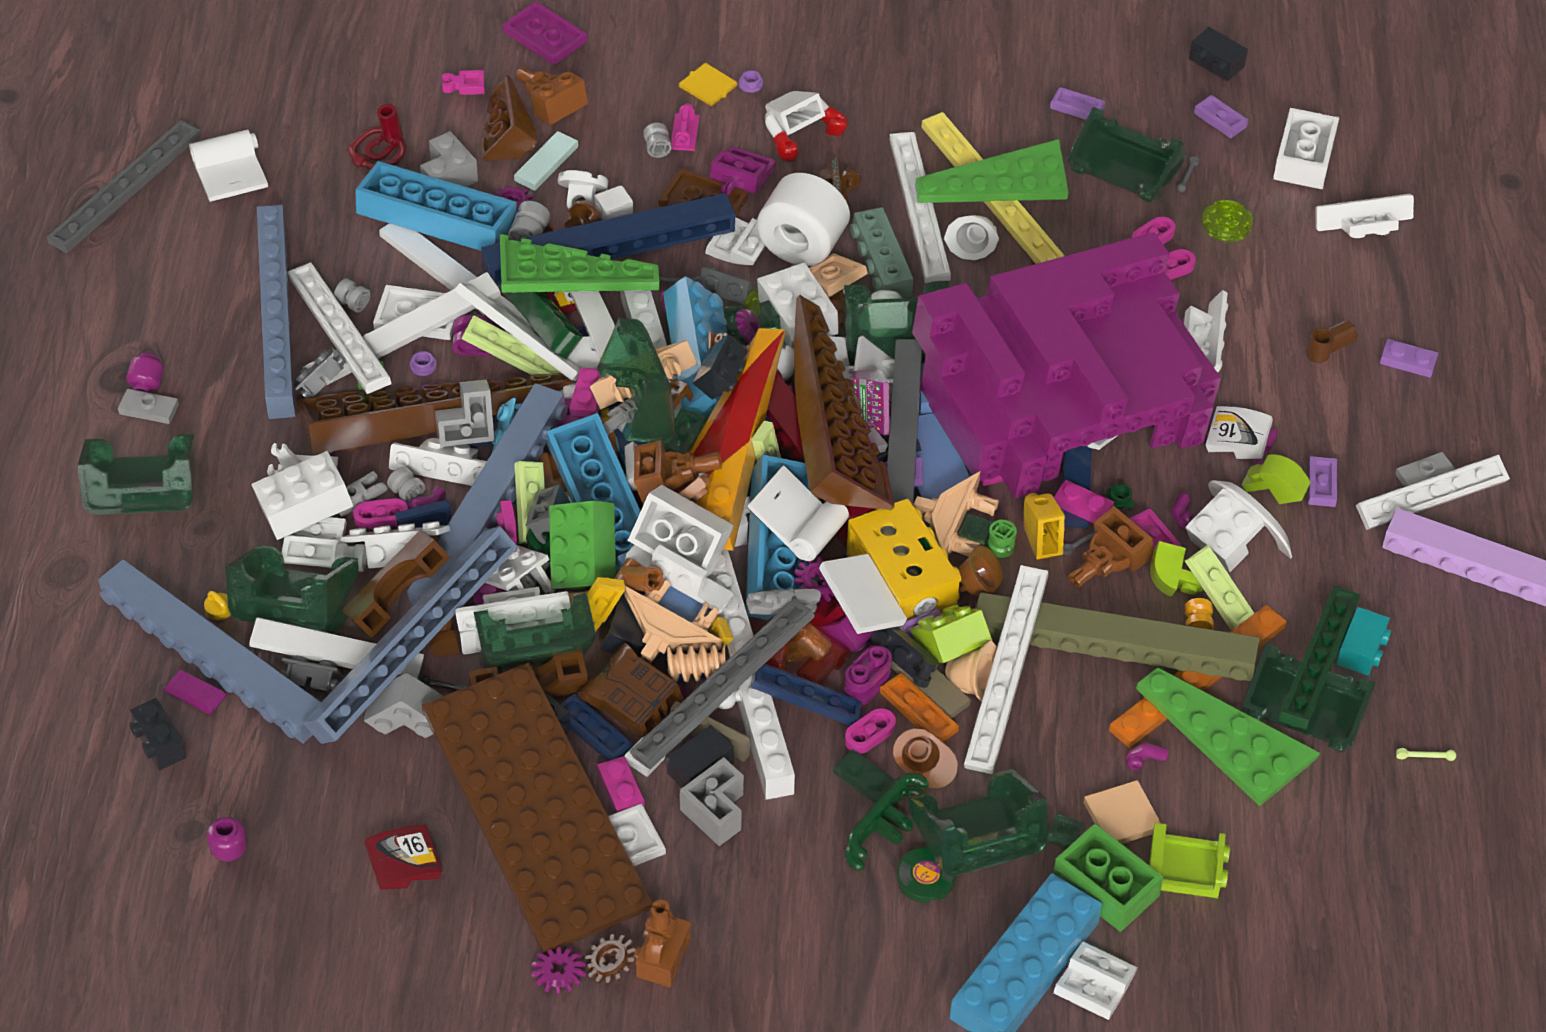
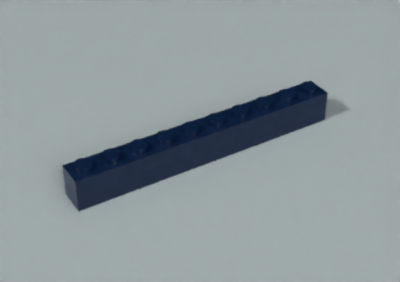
[481,193,736,285]

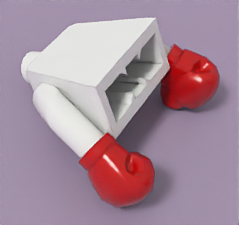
[765,91,848,162]

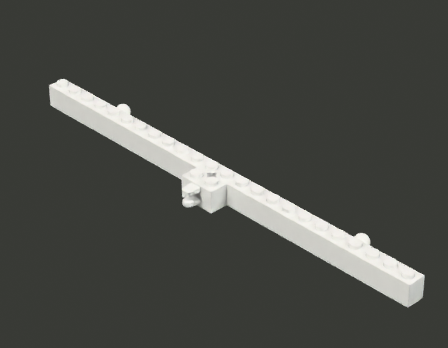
[620,290,795,800]

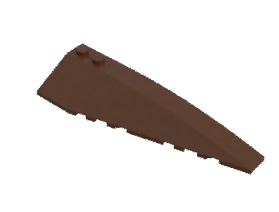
[296,373,573,455]

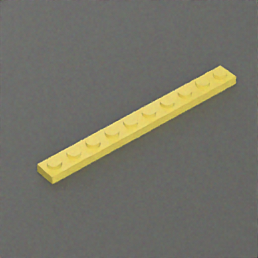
[922,112,1064,264]

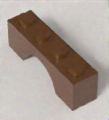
[341,530,451,638]
[469,651,588,698]

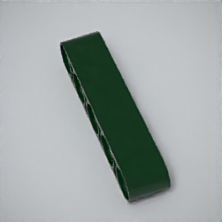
[505,292,583,359]

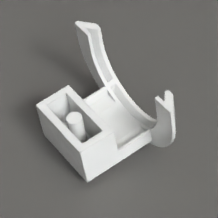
[1185,480,1292,572]

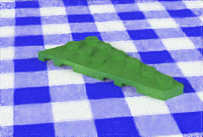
[915,139,1068,203]
[500,234,659,293]
[1136,668,1320,807]

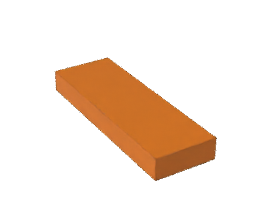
[880,672,959,742]

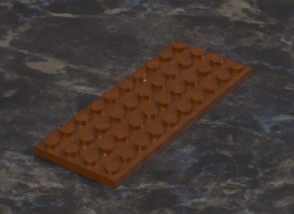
[422,663,653,955]

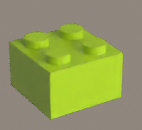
[910,605,992,663]

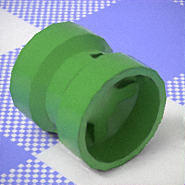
[988,520,1017,558]

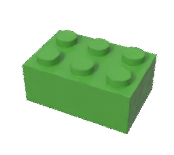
[549,501,616,591]
[1053,824,1163,932]

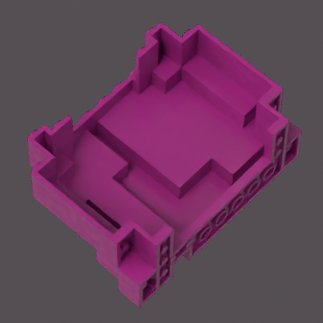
[912,232,1221,498]

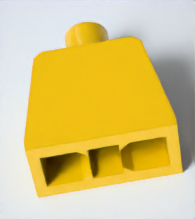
[1023,493,1065,560]

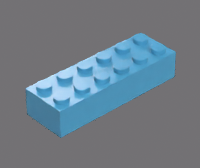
[356,161,517,251]
[663,276,727,424]
[546,413,640,574]
[746,455,810,621]
[950,873,1102,1032]

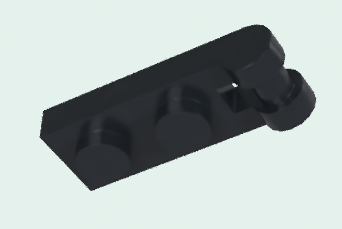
[869,626,939,688]

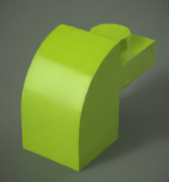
[1242,454,1311,504]
[1150,541,1204,597]

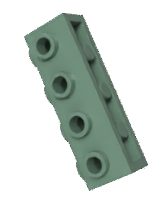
[850,207,913,298]

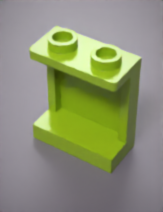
[1149,823,1230,898]

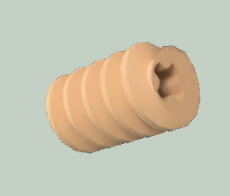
[667,644,726,682]

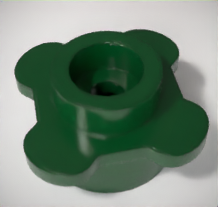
[1106,484,1135,509]

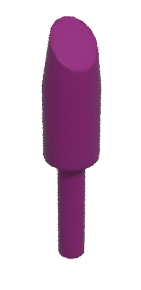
[1254,430,1278,465]

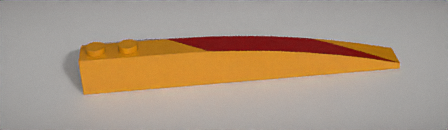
[673,328,786,551]

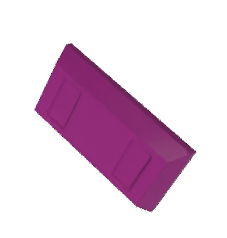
[163,670,227,715]

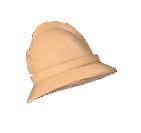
[945,640,997,702]

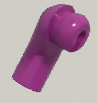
[407,487,446,509]
[1171,493,1196,529]
[1125,743,1168,770]

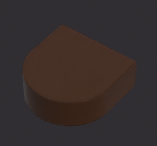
[429,630,460,657]

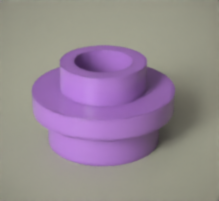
[739,70,763,93]
[410,351,437,376]

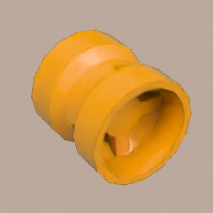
[1184,598,1214,630]

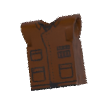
[578,642,684,739]

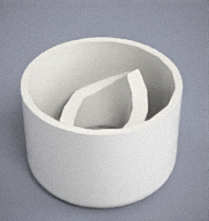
[757,173,850,266]

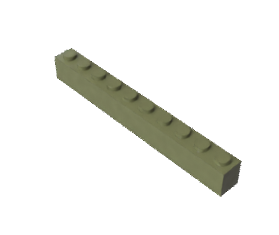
[976,592,1260,682]

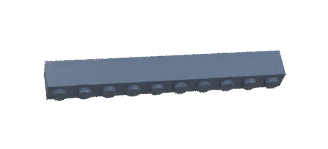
[257,205,295,419]
[407,383,568,607]
[302,526,518,744]
[98,560,321,743]

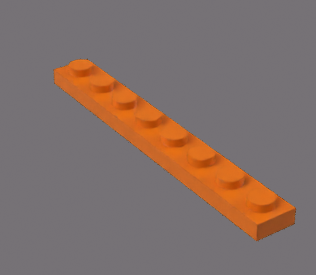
[1109,605,1287,748]

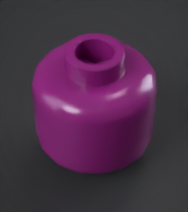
[126,353,164,393]
[206,817,248,861]

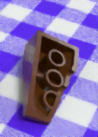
[480,76,537,161]

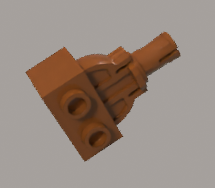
[516,66,588,126]
[634,440,722,505]
[1067,506,1153,589]
[633,900,691,988]

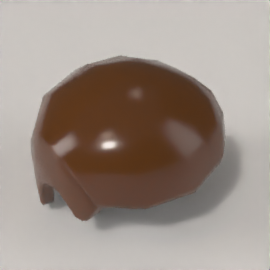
[564,200,601,229]

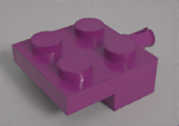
[710,146,776,195]

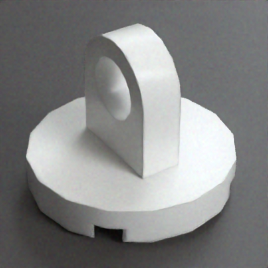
[558,170,609,208]

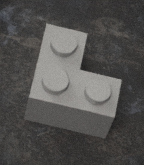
[420,131,478,187]
[435,380,494,447]
[364,673,443,738]
[680,758,744,846]

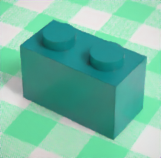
[1336,607,1392,676]

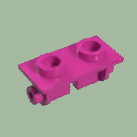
[671,103,700,151]

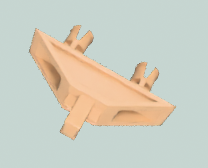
[590,341,698,410]
[913,471,999,557]
[624,580,721,664]

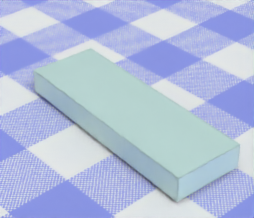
[514,131,578,191]

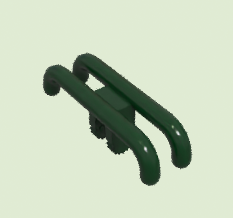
[845,773,929,871]

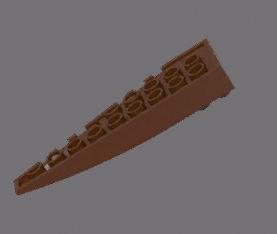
[794,295,895,510]

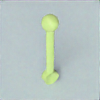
[1396,748,1456,761]

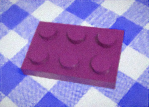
[502,1,588,65]

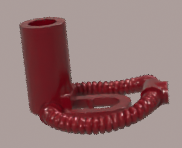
[347,104,406,170]

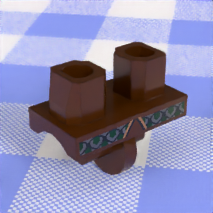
[819,157,861,206]

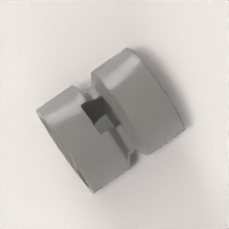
[508,201,550,240]

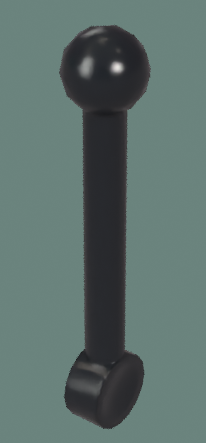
[420,675,468,691]

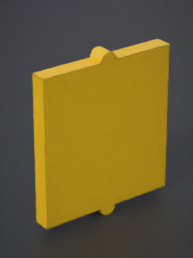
[679,63,737,106]

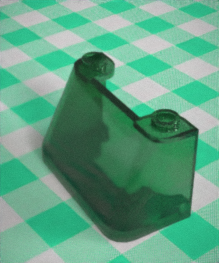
[1067,107,1186,202]
[841,281,949,365]
[597,318,676,444]
[77,434,196,515]
[225,545,359,631]
[473,593,595,670]
[1242,643,1376,753]
[908,769,1047,876]

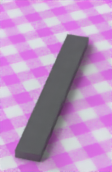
[47,120,201,253]
[887,339,923,505]
[629,599,815,769]

